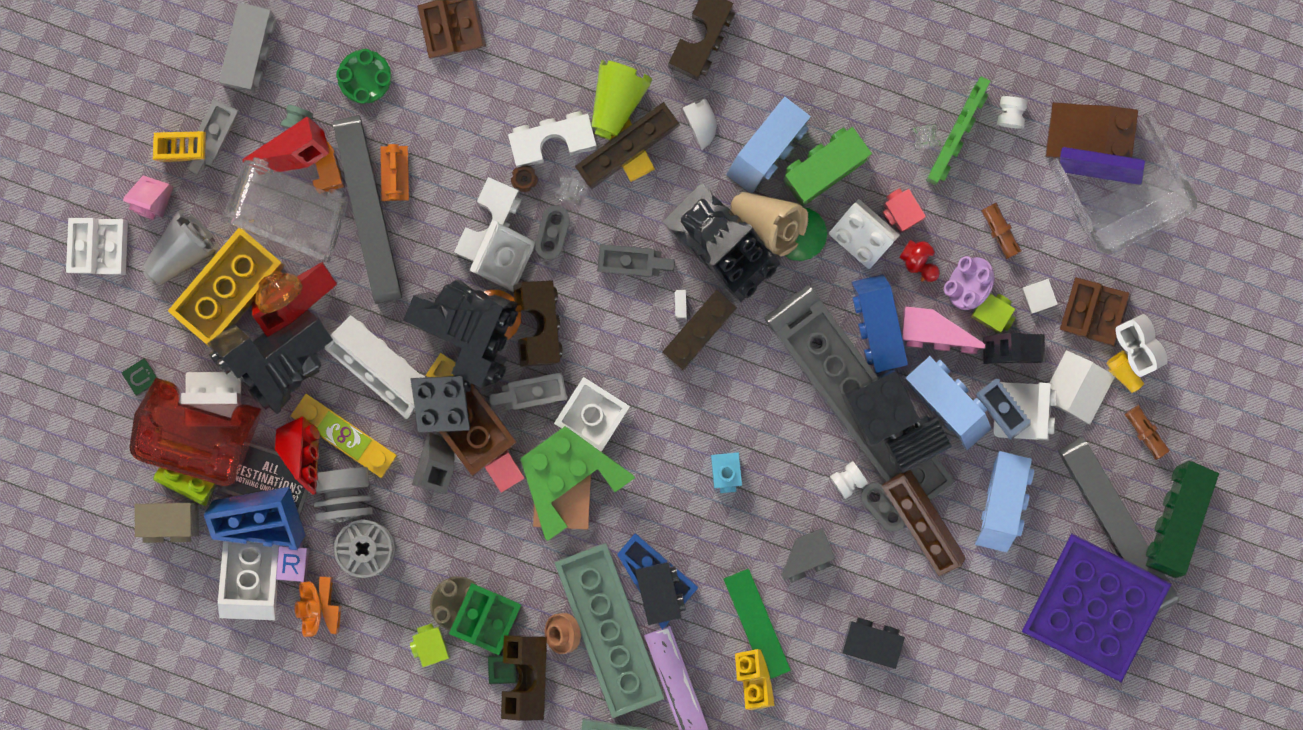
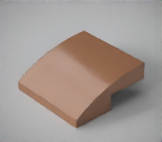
[533,474,591,529]

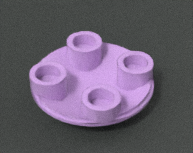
[944,256,994,310]

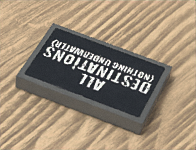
[221,439,309,516]

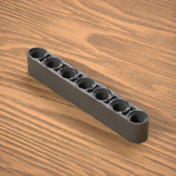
[333,115,402,304]
[1058,437,1179,615]

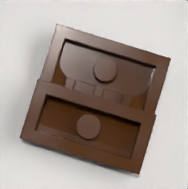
[417,0,486,59]
[1060,277,1131,347]

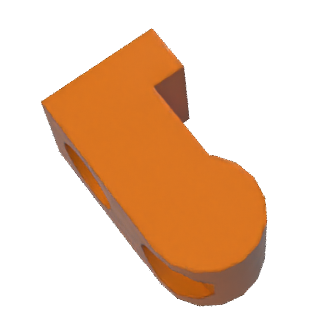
[313,142,345,195]

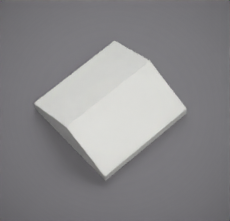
[1049,350,1115,425]
[554,377,630,452]

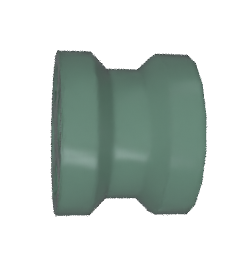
[280,105,313,129]

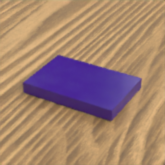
[1060,147,1145,185]

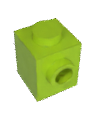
[970,294,1016,334]
[410,623,451,667]

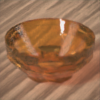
[255,271,303,313]

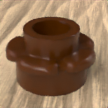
[511,165,538,192]

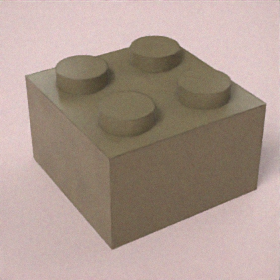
[134,503,199,543]

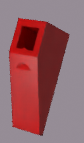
[242,116,329,176]
[252,262,337,337]
[275,416,320,495]

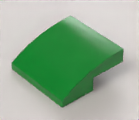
[449,583,521,655]

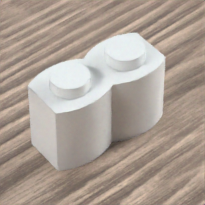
[1116,314,1167,377]

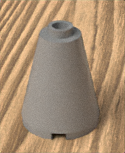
[143,210,219,284]

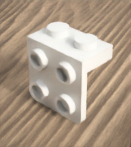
[994,382,1057,440]

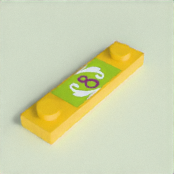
[291,394,398,478]

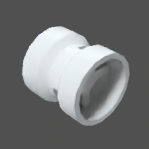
[997,96,1028,129]
[830,461,868,499]

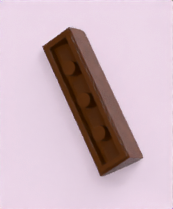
[881,470,965,576]

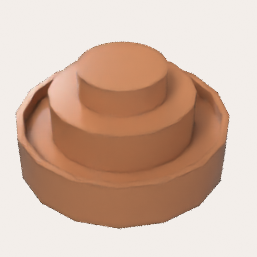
[545,613,581,654]

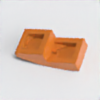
[319,576,342,634]

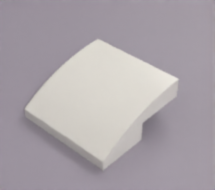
[66,218,128,275]

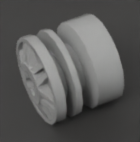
[313,467,373,523]
[334,520,396,578]

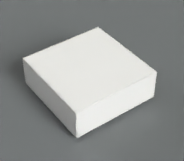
[1021,279,1057,314]
[675,290,687,320]

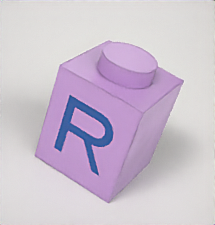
[276,542,310,582]

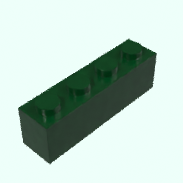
[1146,461,1219,578]

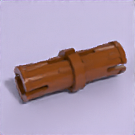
[981,202,1022,259]
[1124,405,1170,460]

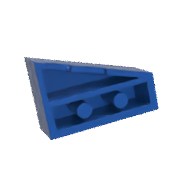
[851,274,908,373]
[204,487,306,550]
[617,533,699,630]

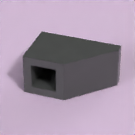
[412,433,454,494]
[781,528,835,583]

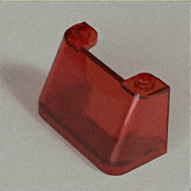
[129,378,261,486]

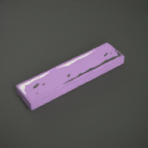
[644,626,709,730]

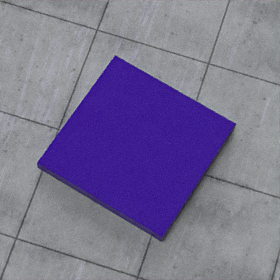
[1022,533,1172,683]

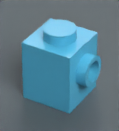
[711,452,742,493]

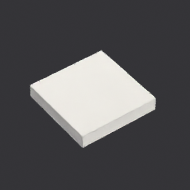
[469,220,535,292]

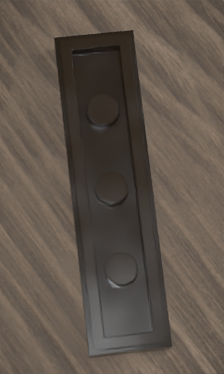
[575,102,681,190]

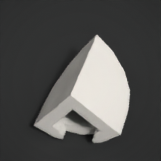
[682,99,717,150]

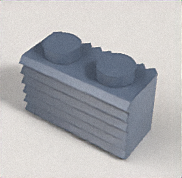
[976,379,1031,440]

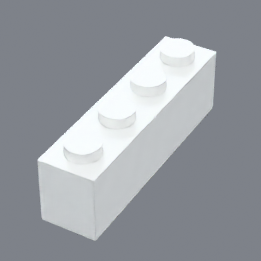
[324,315,425,419]

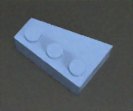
[726,97,811,194]
[905,356,992,450]
[975,451,1034,552]

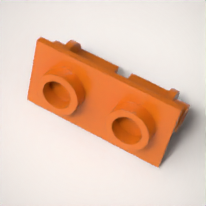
[380,144,409,201]

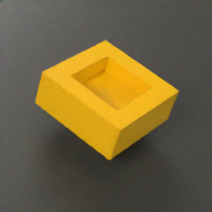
[425,353,456,377]

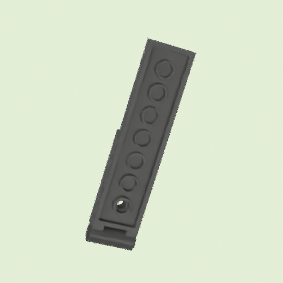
[764,285,955,500]

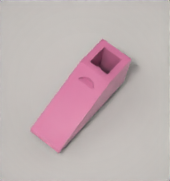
[123,175,173,220]
[901,307,985,354]

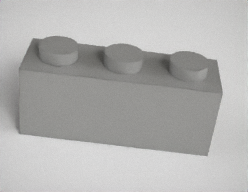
[219,2,276,93]

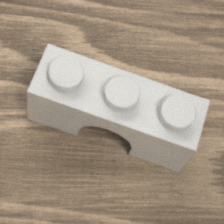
[508,111,597,168]
[454,177,522,262]

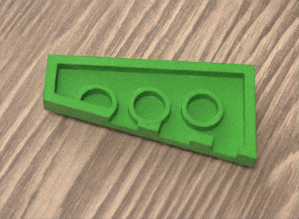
[926,76,990,185]

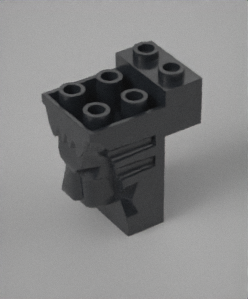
[662,183,780,302]
[403,279,518,388]
[207,310,333,414]

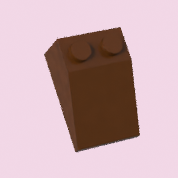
[1045,102,1138,159]
[439,383,517,476]

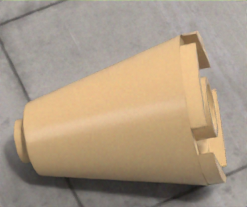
[731,192,808,256]

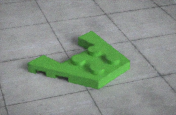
[520,426,635,541]

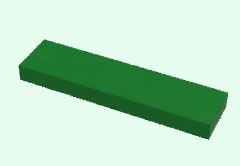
[723,568,791,679]

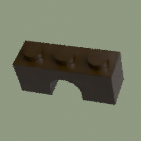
[668,0,736,81]
[513,280,563,367]
[662,290,737,372]
[501,635,547,721]

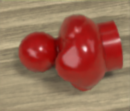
[899,239,940,282]

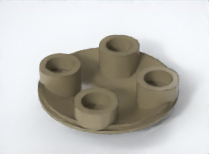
[430,576,477,630]

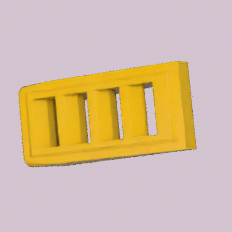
[153,131,206,162]

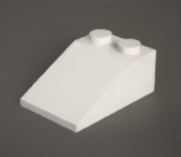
[218,541,279,620]

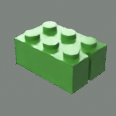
[783,127,872,207]

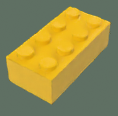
[168,227,285,345]

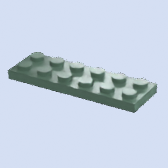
[554,543,664,718]

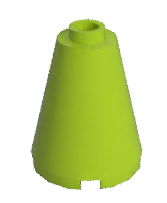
[591,60,652,140]

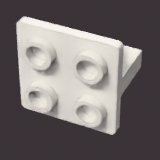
[829,199,900,269]
[181,372,241,427]

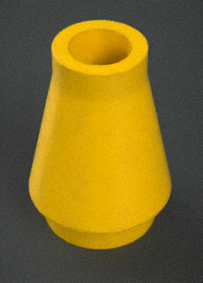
[1106,351,1144,393]

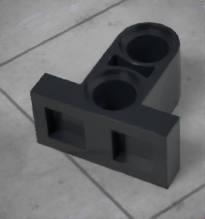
[983,333,1046,364]

